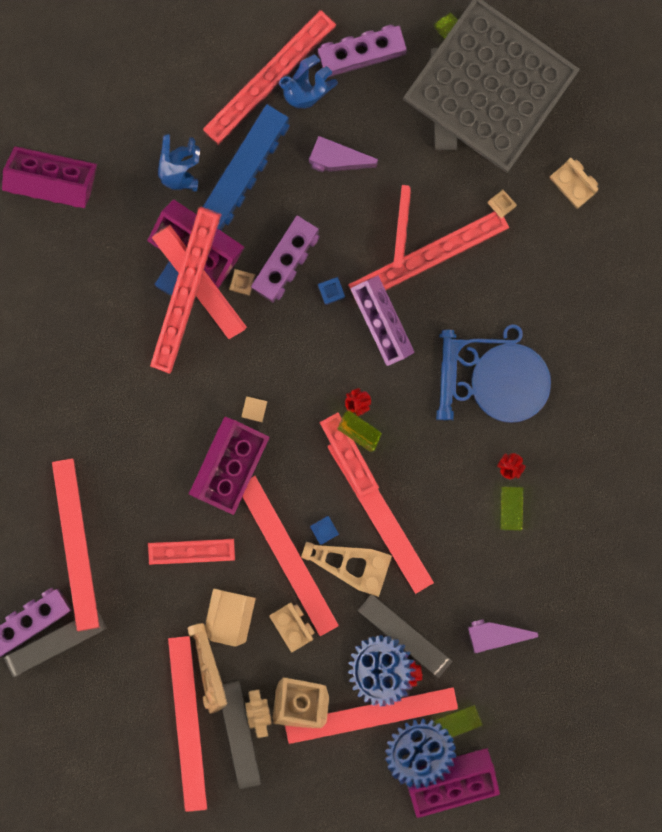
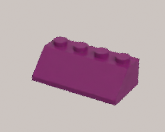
[2,146,97,208]
[147,199,244,288]
[189,416,270,515]
[408,748,500,818]

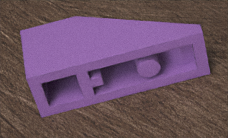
[309,136,378,172]
[467,619,538,653]

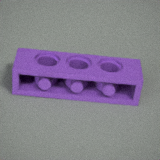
[318,25,407,77]
[251,216,320,303]
[350,275,415,366]
[0,588,73,657]

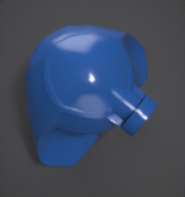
[279,54,337,109]
[158,134,200,191]

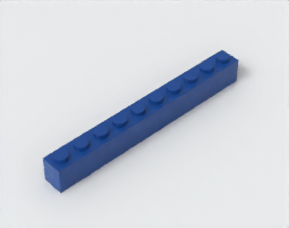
[155,104,290,296]

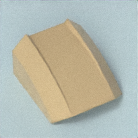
[205,589,256,647]
[272,678,329,728]

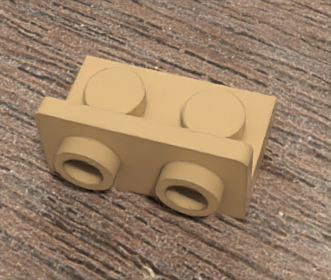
[549,158,599,209]
[270,602,315,653]

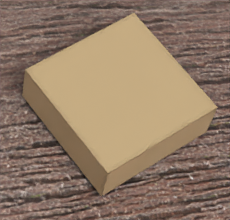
[487,190,517,218]
[229,269,255,296]
[241,396,267,422]

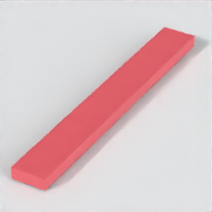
[203,10,336,145]
[150,207,221,374]
[348,211,509,298]
[327,444,434,594]
[52,459,100,632]
[242,476,339,636]
[168,636,207,812]
[285,687,458,744]

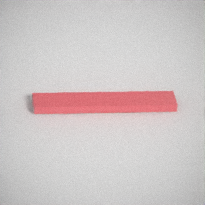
[152,225,247,339]

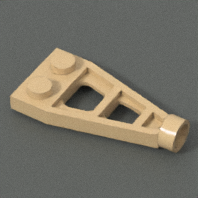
[301,542,392,597]
[187,624,227,714]

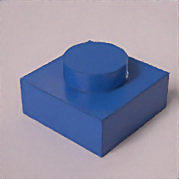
[318,277,345,305]
[310,516,339,545]

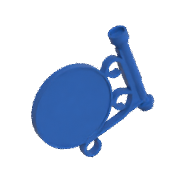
[436,324,551,423]

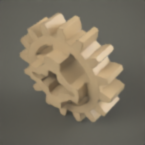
[245,690,271,738]

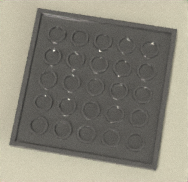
[403,0,580,173]

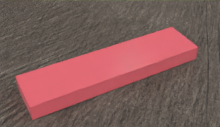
[393,185,411,273]
[320,412,379,498]
[148,539,235,565]

